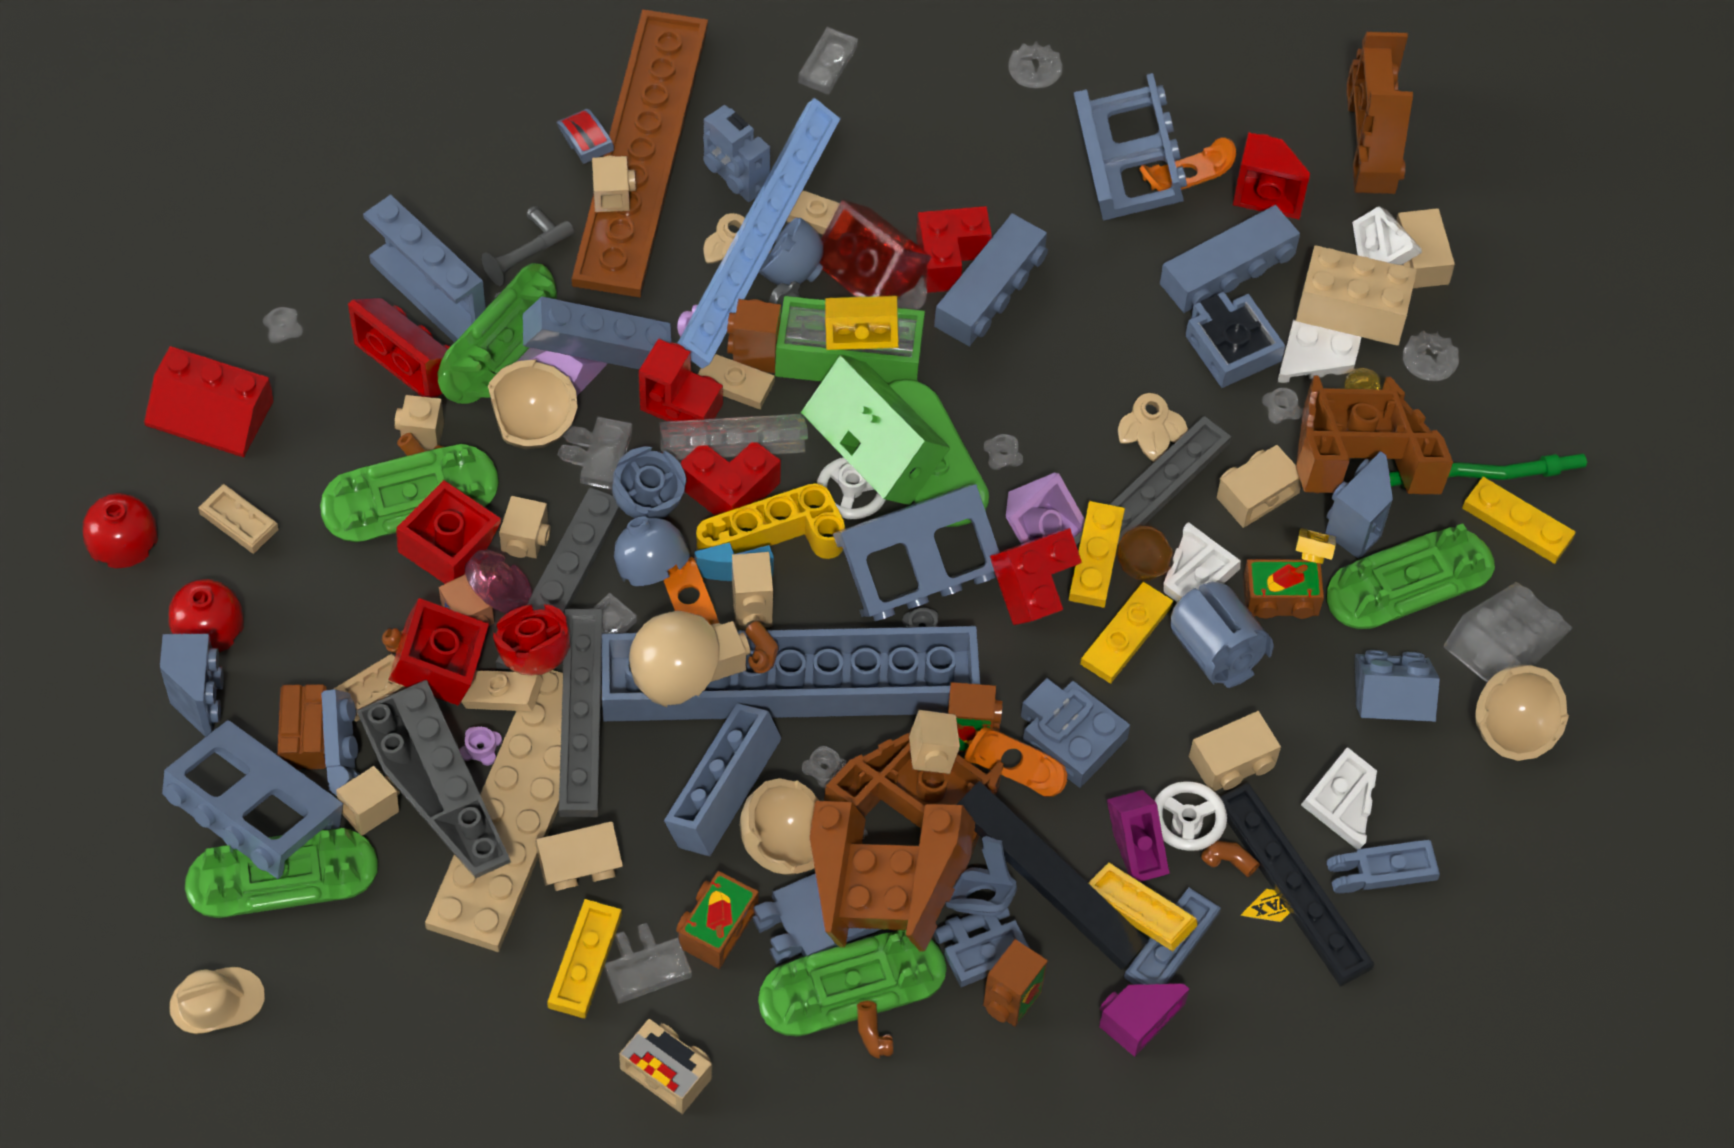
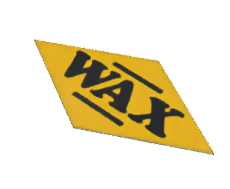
[1240,889,1290,922]

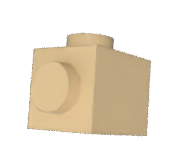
[592,156,636,212]
[395,395,444,451]
[499,496,551,559]
[711,621,750,682]
[909,710,960,774]
[336,766,400,836]

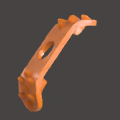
[1140,137,1236,191]
[663,557,720,625]
[965,727,1067,797]

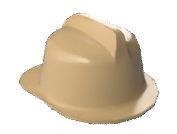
[170,967,265,1034]

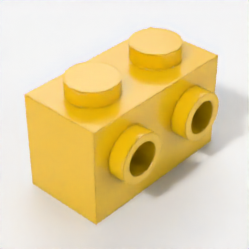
[825,296,898,350]

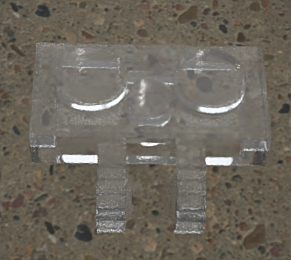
[557,417,633,490]
[604,923,692,1004]

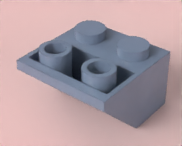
[1325,451,1393,559]
[160,634,224,737]
[1355,650,1440,722]

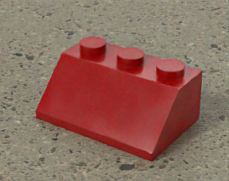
[348,298,450,398]
[144,346,274,458]

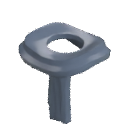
[945,836,1017,916]

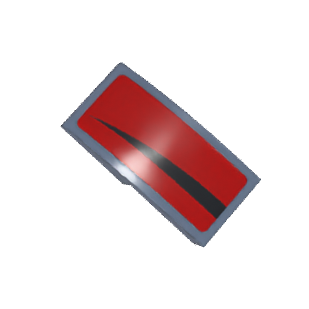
[557,108,614,164]

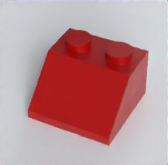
[1233,132,1310,220]
[396,480,501,584]

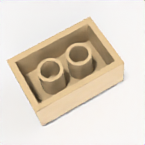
[1296,245,1417,346]

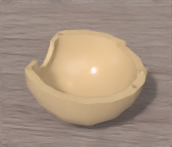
[488,360,578,449]
[629,611,719,707]
[1475,665,1569,761]
[739,778,819,875]

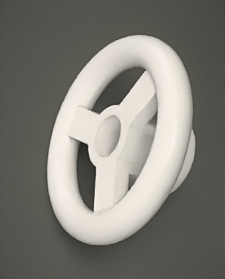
[817,457,886,519]
[1154,781,1227,851]

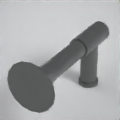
[482,206,574,286]

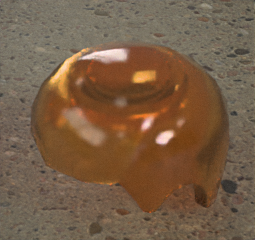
[1117,526,1173,581]

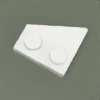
[1278,320,1362,383]

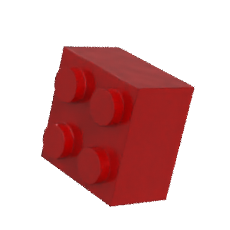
[388,598,489,706]

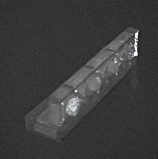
[659,414,808,460]

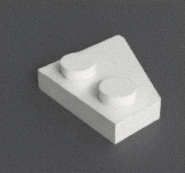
[1353,206,1422,265]
[1164,522,1240,603]
[1301,747,1377,849]

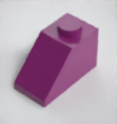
[1107,790,1169,882]
[1099,984,1189,1057]

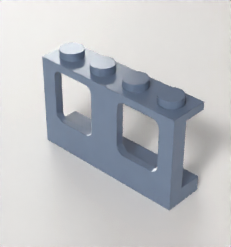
[1074,73,1187,220]
[363,194,486,342]
[833,484,999,621]
[162,720,343,879]

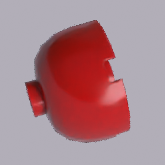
[83,493,158,569]
[169,579,244,652]
[493,604,570,676]

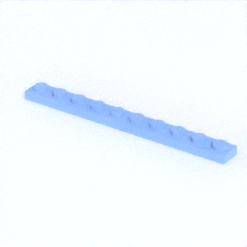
[677,98,840,369]

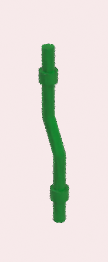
[1389,454,1587,488]

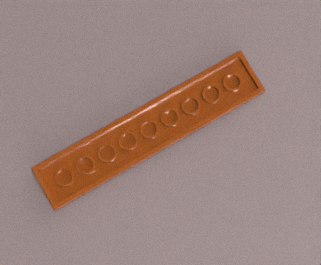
[571,9,708,298]

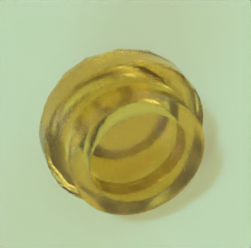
[1345,368,1381,390]

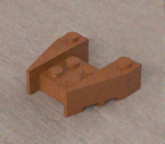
[1346,32,1413,194]
[1296,375,1453,495]
[824,728,1004,881]
[810,801,976,952]

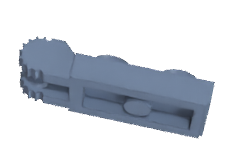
[321,689,360,796]
[1326,840,1440,894]

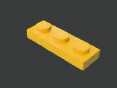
[1462,477,1576,564]
[1068,501,1125,608]
[1296,528,1336,564]
[547,899,622,1019]

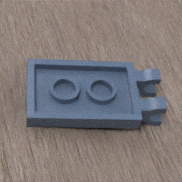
[753,873,881,965]

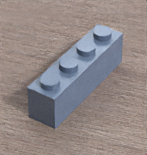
[1160,205,1300,313]
[934,213,1048,347]
[523,296,671,369]
[664,703,782,856]

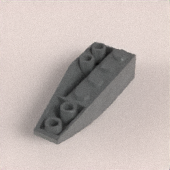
[357,680,511,879]

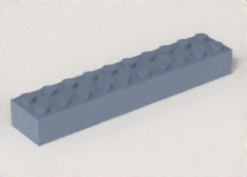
[602,626,980,721]

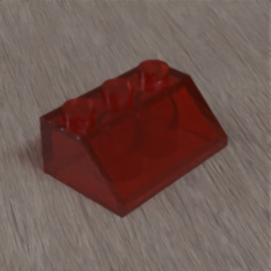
[819,199,932,298]

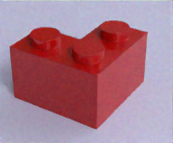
[916,206,992,293]
[639,338,723,437]
[680,440,781,516]
[989,528,1082,625]

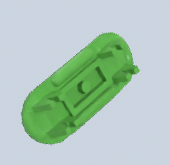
[438,263,557,404]
[888,379,989,527]
[320,444,499,542]
[1327,524,1495,629]
[185,828,378,918]
[758,930,947,1037]

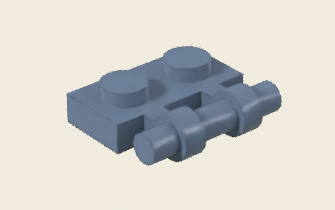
[934,908,1029,987]

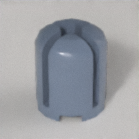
[1171,581,1274,688]

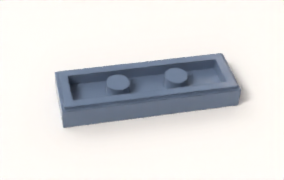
[1124,887,1221,985]

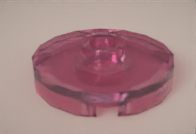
[465,550,532,614]

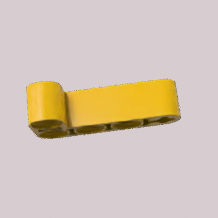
[696,483,845,559]

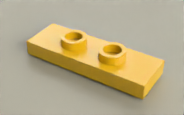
[1080,582,1173,684]
[1088,863,1198,952]

